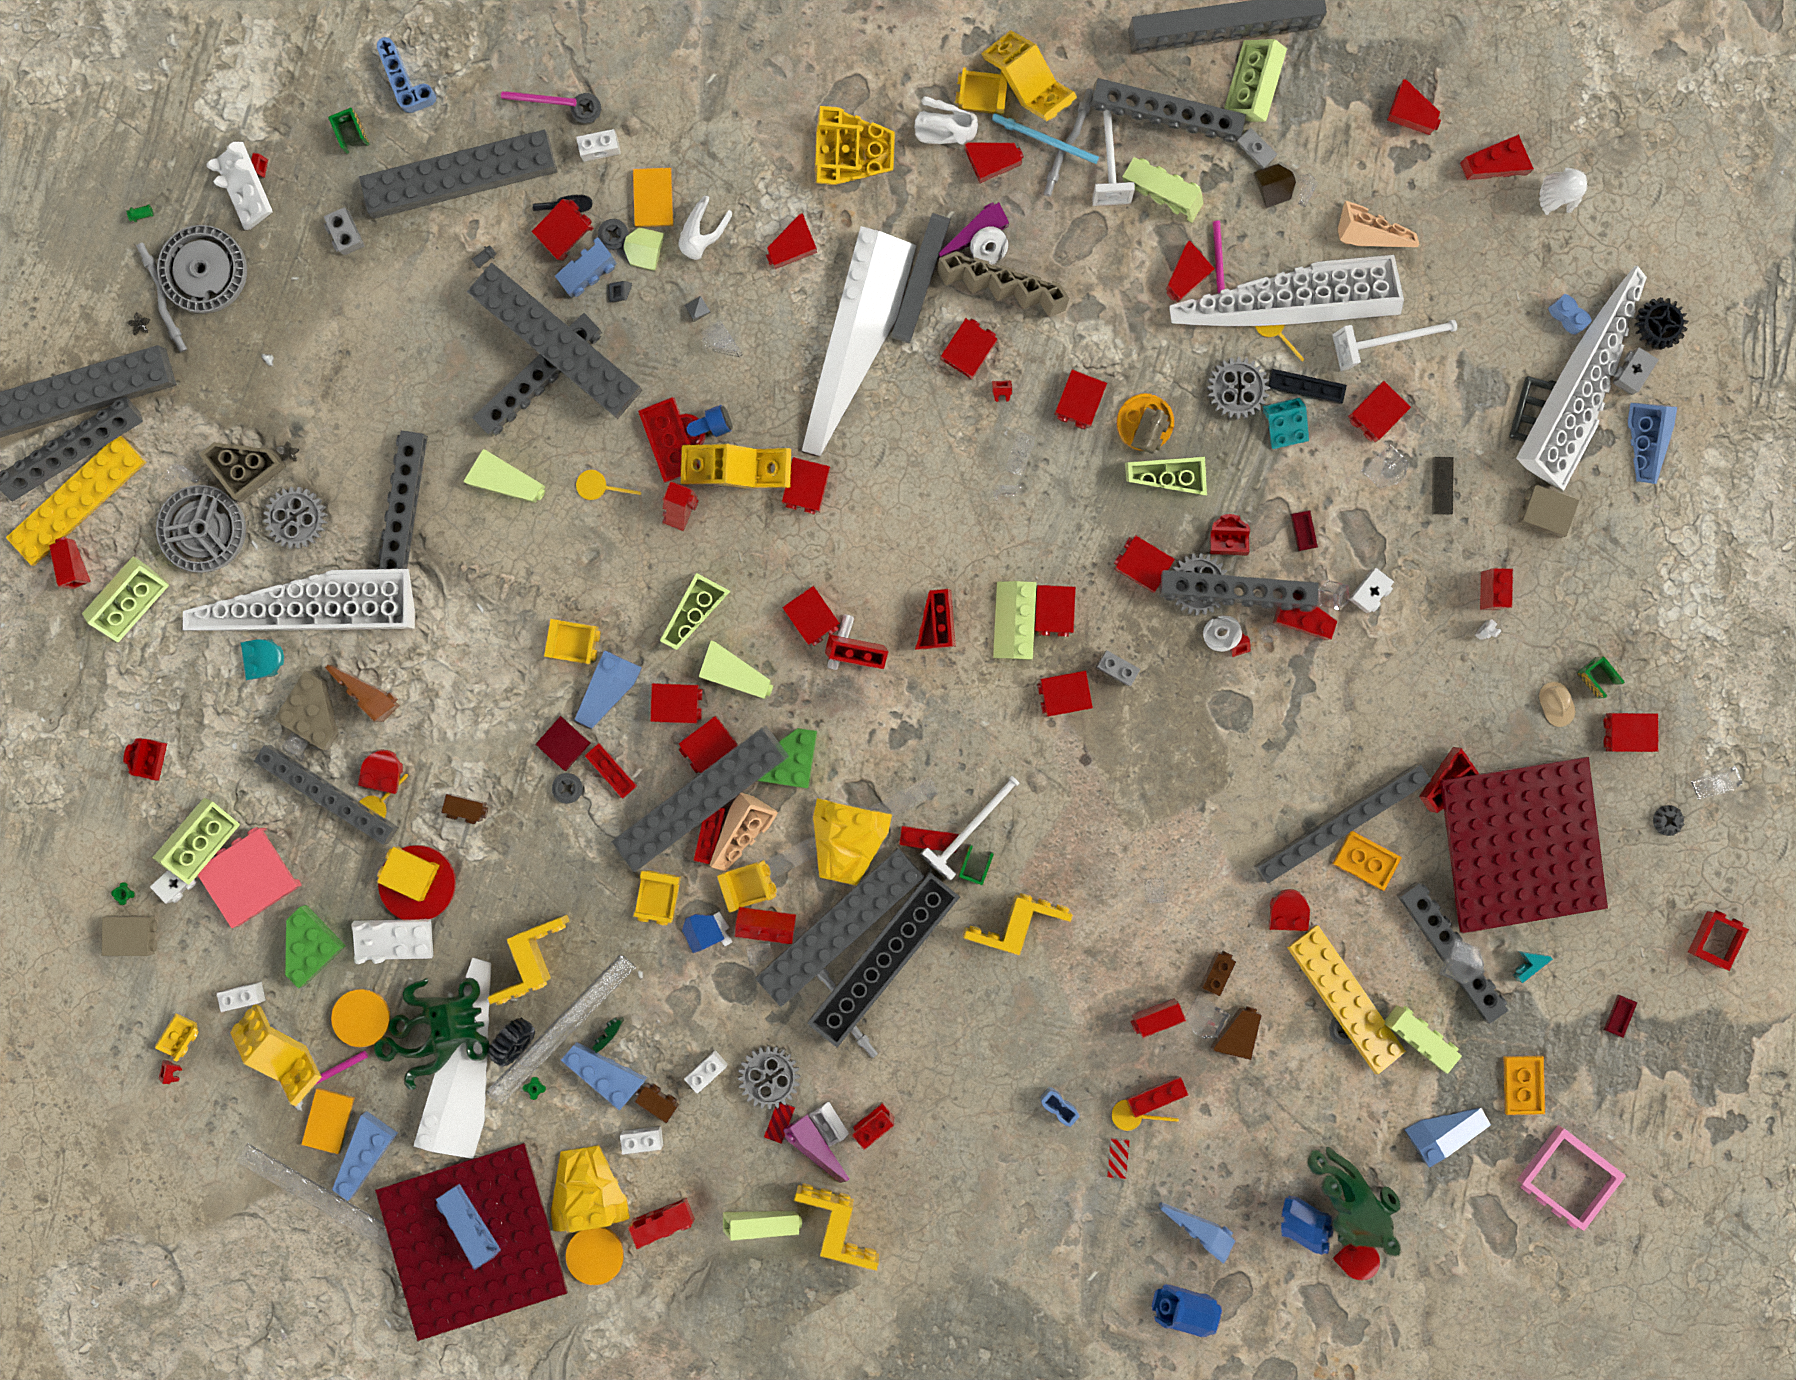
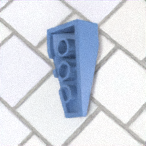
[1628,403,1677,484]
[575,651,642,728]
[1404,1108,1491,1167]
[1159,1202,1235,1264]

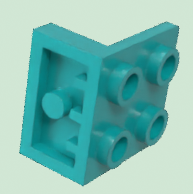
[1263,398,1309,449]

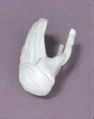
[914,96,978,145]
[1539,168,1587,215]
[679,196,732,260]

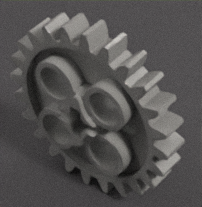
[1207,357,1270,420]
[263,487,328,549]
[1172,553,1227,616]
[738,1045,801,1109]

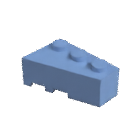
[555,237,617,298]

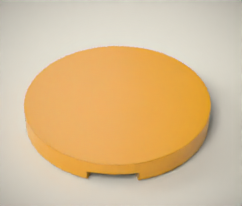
[1116,393,1174,451]
[331,989,390,1047]
[566,1227,624,1285]

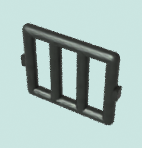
[1509,376,1577,442]

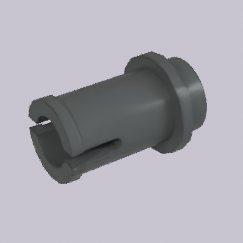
[472,245,497,269]

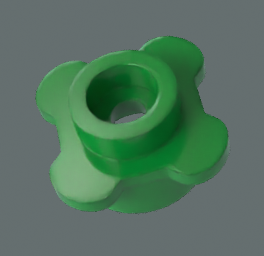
[111,882,135,905]
[523,1077,546,1100]

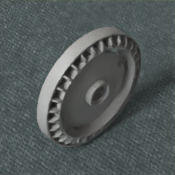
[157,225,247,314]
[156,485,246,573]

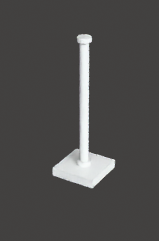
[1092,95,1135,206]
[1332,320,1457,371]
[919,776,1020,881]

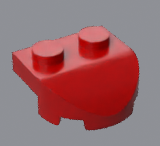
[1210,514,1250,556]
[123,738,168,781]
[358,749,403,794]
[1269,889,1310,931]
[1332,1243,1380,1281]

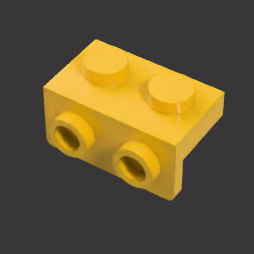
[155,1013,199,1062]

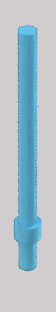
[992,113,1099,164]

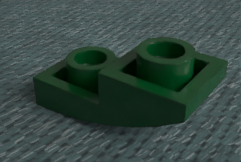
[592,1017,624,1053]

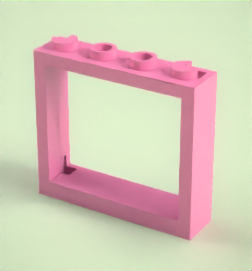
[1517,1125,1626,1231]

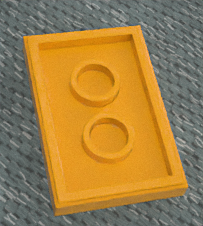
[633,168,674,227]
[1332,831,1402,891]
[1503,1055,1545,1115]
[301,1088,355,1155]

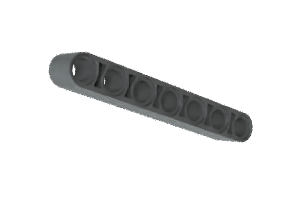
[891,213,951,343]

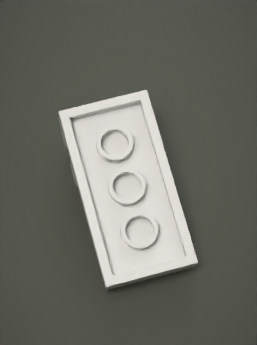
[207,142,273,230]
[352,919,433,964]

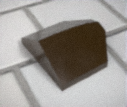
[1254,164,1296,209]

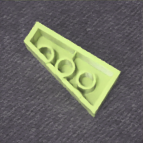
[1122,157,1204,223]
[1125,457,1207,495]
[660,573,730,650]
[1385,1005,1462,1074]

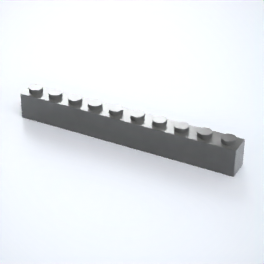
[1254,764,1431,884]

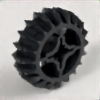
[1634,297,1688,350]
[488,1017,536,1067]

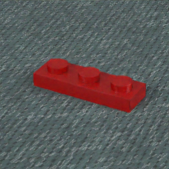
[585,743,637,799]
[693,808,726,864]
[899,826,959,853]

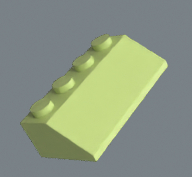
[1224,39,1287,122]
[82,556,169,642]
[993,581,1036,660]
[152,797,240,885]

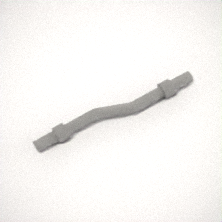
[1044,88,1093,197]
[136,243,187,353]
[816,968,878,1058]

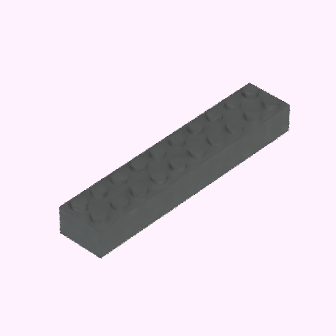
[1128,0,1327,53]
[359,129,558,219]
[467,262,642,419]
[0,345,177,438]
[611,726,789,872]
[755,847,924,1007]
[807,872,960,1048]

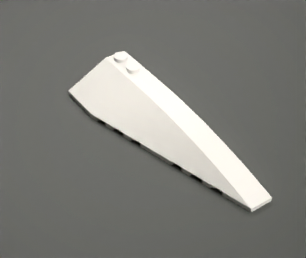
[414,958,491,1159]

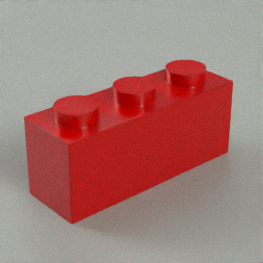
[825,634,889,669]
[735,907,796,944]
[1126,1076,1189,1118]

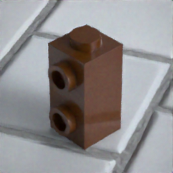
[441,794,488,824]
[1200,951,1236,996]
[635,1083,679,1124]

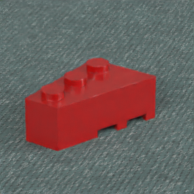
[1460,134,1534,180]
[662,481,699,531]
[1273,592,1338,640]
[1419,747,1479,813]
[628,1198,695,1250]

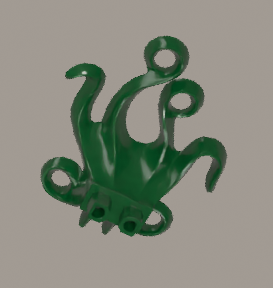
[374,978,490,1090]
[1307,1147,1401,1257]

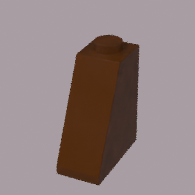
[1211,1006,1262,1060]

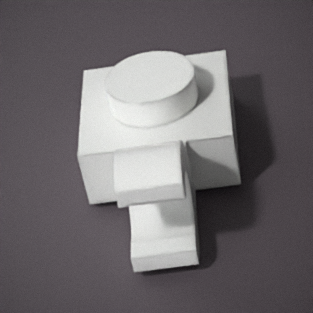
[1474,619,1501,640]
[714,911,733,946]

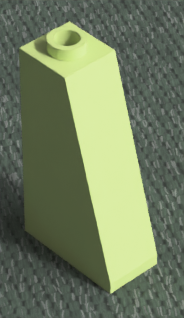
[463,449,545,503]
[699,640,774,699]
[723,1211,802,1240]

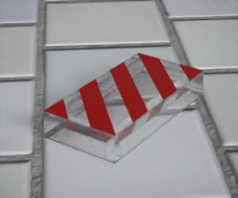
[1107,1138,1130,1179]

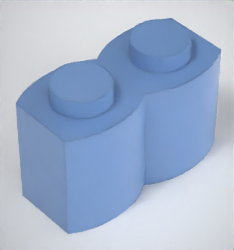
[1548,294,1592,335]
[1040,1087,1080,1127]

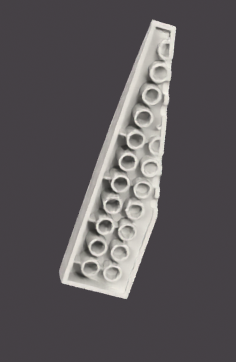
[802,226,916,456]
[1169,255,1404,326]
[1517,266,1647,491]
[183,569,415,631]

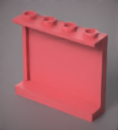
[198,827,302,929]

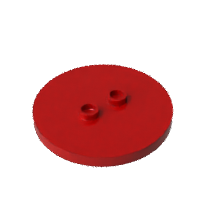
[378,845,456,920]

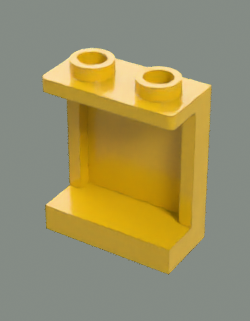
[955,67,1007,115]
[544,619,601,665]
[377,846,440,901]
[717,860,777,912]
[633,870,681,926]

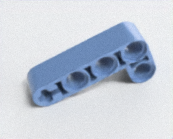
[377,37,436,113]

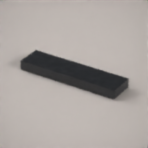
[1268,369,1347,404]

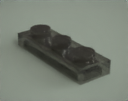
[1432,457,1454,515]

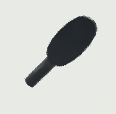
[533,195,593,213]

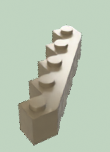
[937,251,1069,318]

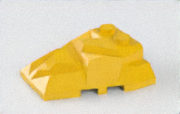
[814,106,895,185]
[813,798,892,886]
[550,1145,630,1233]

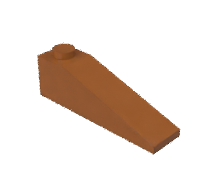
[325,665,400,722]

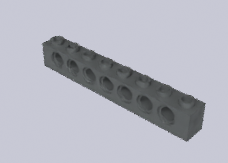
[1090,78,1246,142]
[472,313,602,437]
[0,396,143,502]
[377,430,428,569]
[1159,570,1319,612]
[253,745,399,845]
[1397,882,1509,1024]

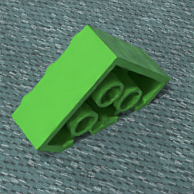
[758,728,818,788]
[285,905,346,989]

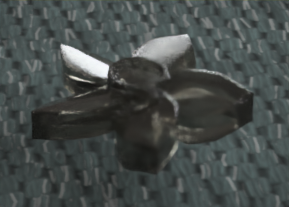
[127,312,150,335]
[276,441,300,462]

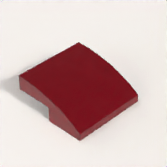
[535,716,591,771]

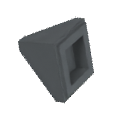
[609,281,632,303]
[684,296,711,322]

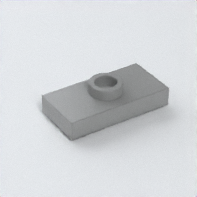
[1236,128,1278,169]

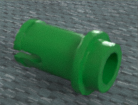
[127,204,154,223]

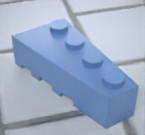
[561,1042,647,1111]
[332,1111,398,1201]
[436,1184,501,1269]

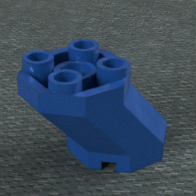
[1281,1195,1334,1255]
[1151,1285,1222,1337]

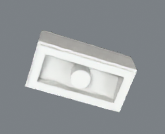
[809,1102,849,1147]

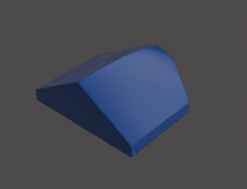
[682,914,725,953]

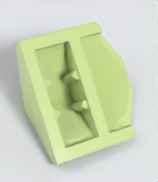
[624,227,664,271]

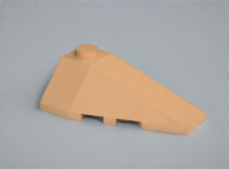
[1337,201,1419,247]
[710,793,778,871]

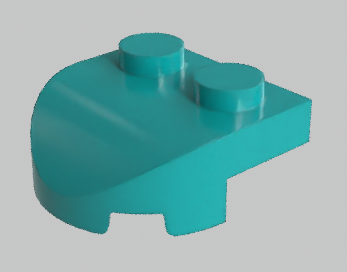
[240,639,284,680]

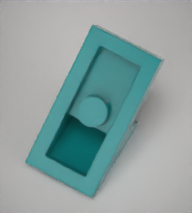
[1513,951,1553,983]

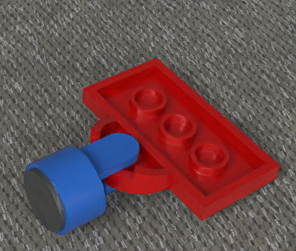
[638,397,733,483]

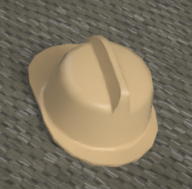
[1539,682,1575,727]

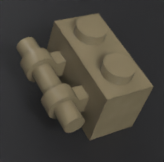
[1131,407,1170,454]

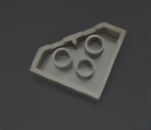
[199,442,287,502]
[274,671,339,750]

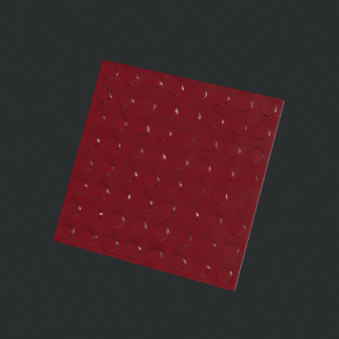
[1440,757,1608,933]
[375,1143,568,1342]

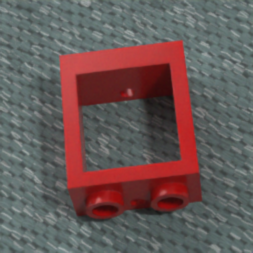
[1688,910,1749,971]

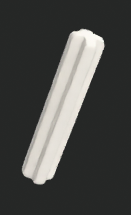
[827,614,854,670]

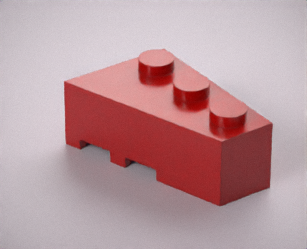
[915,589,956,650]

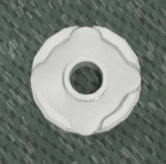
[970,227,1008,265]
[1203,615,1242,652]

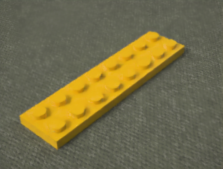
[5,435,147,566]
[1287,925,1406,1074]

